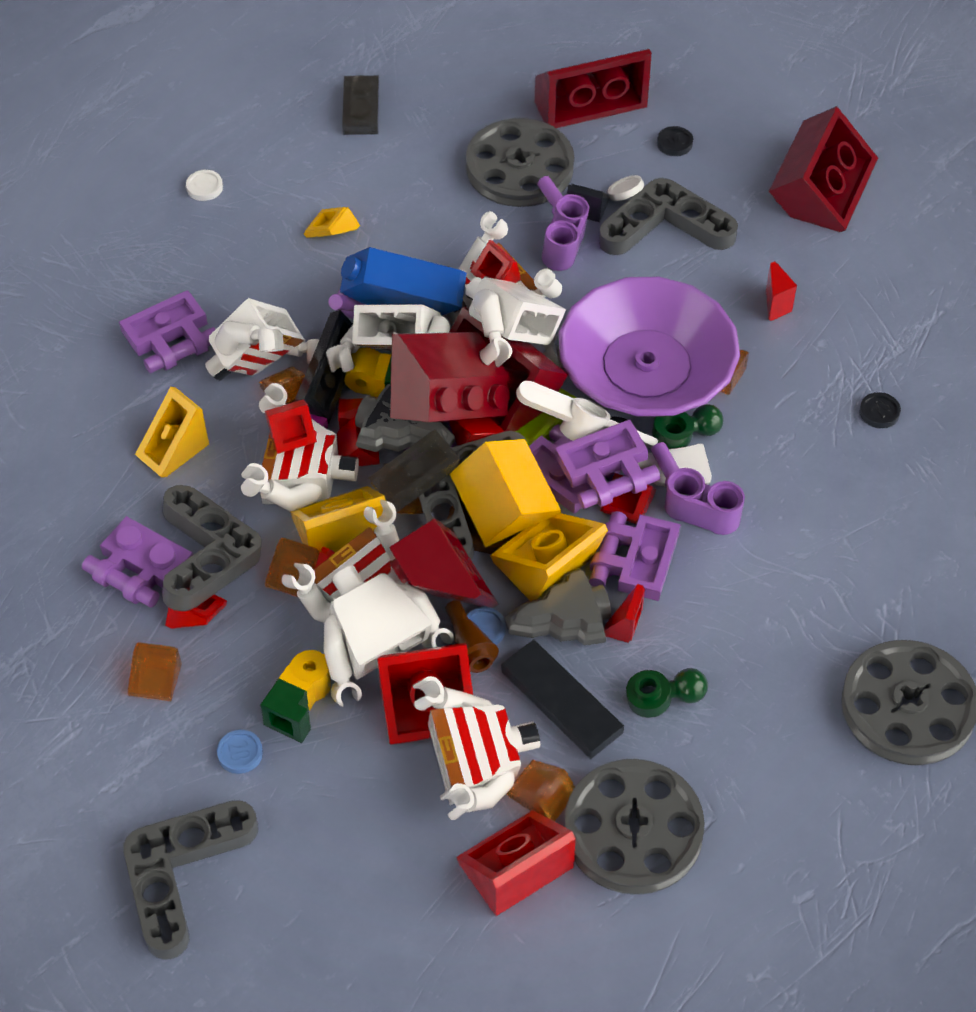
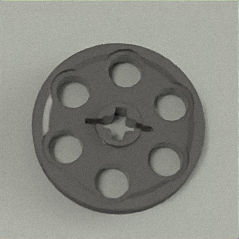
[466,118,574,207]
[841,640,976,765]
[565,759,705,894]

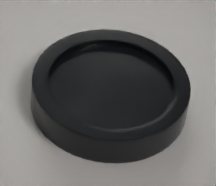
[657,126,693,156]
[859,392,901,428]

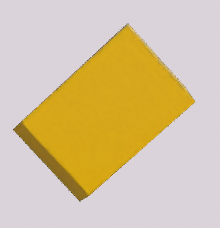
[135,387,209,477]

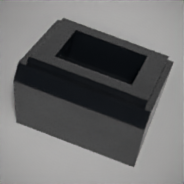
[567,183,610,223]

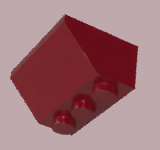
[535,49,652,128]
[769,106,878,232]
[449,307,569,432]
[390,332,510,422]
[389,518,499,608]

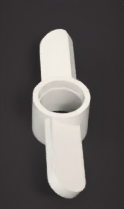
[516,381,658,448]

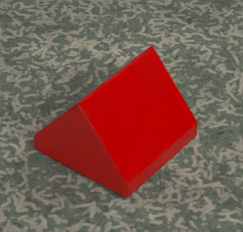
[470,240,521,283]
[337,416,380,466]

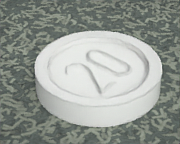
[186,170,223,201]
[607,175,644,201]

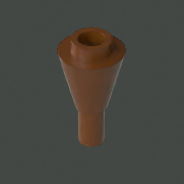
[445,600,499,673]

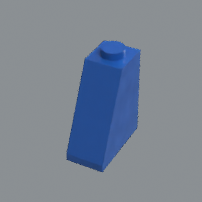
[340,247,467,316]

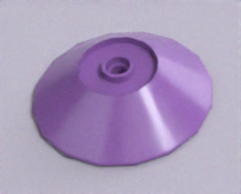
[558,277,740,417]

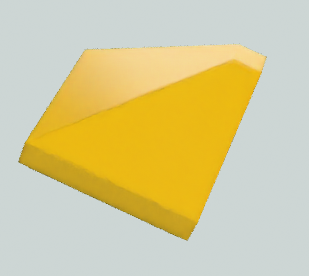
[304,207,360,238]

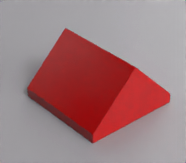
[377,643,473,745]
[456,810,576,916]

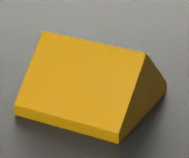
[449,439,561,547]
[290,486,386,563]
[490,513,608,601]

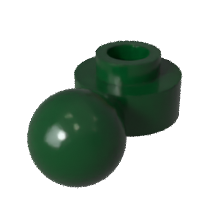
[652,404,724,449]
[626,668,708,718]

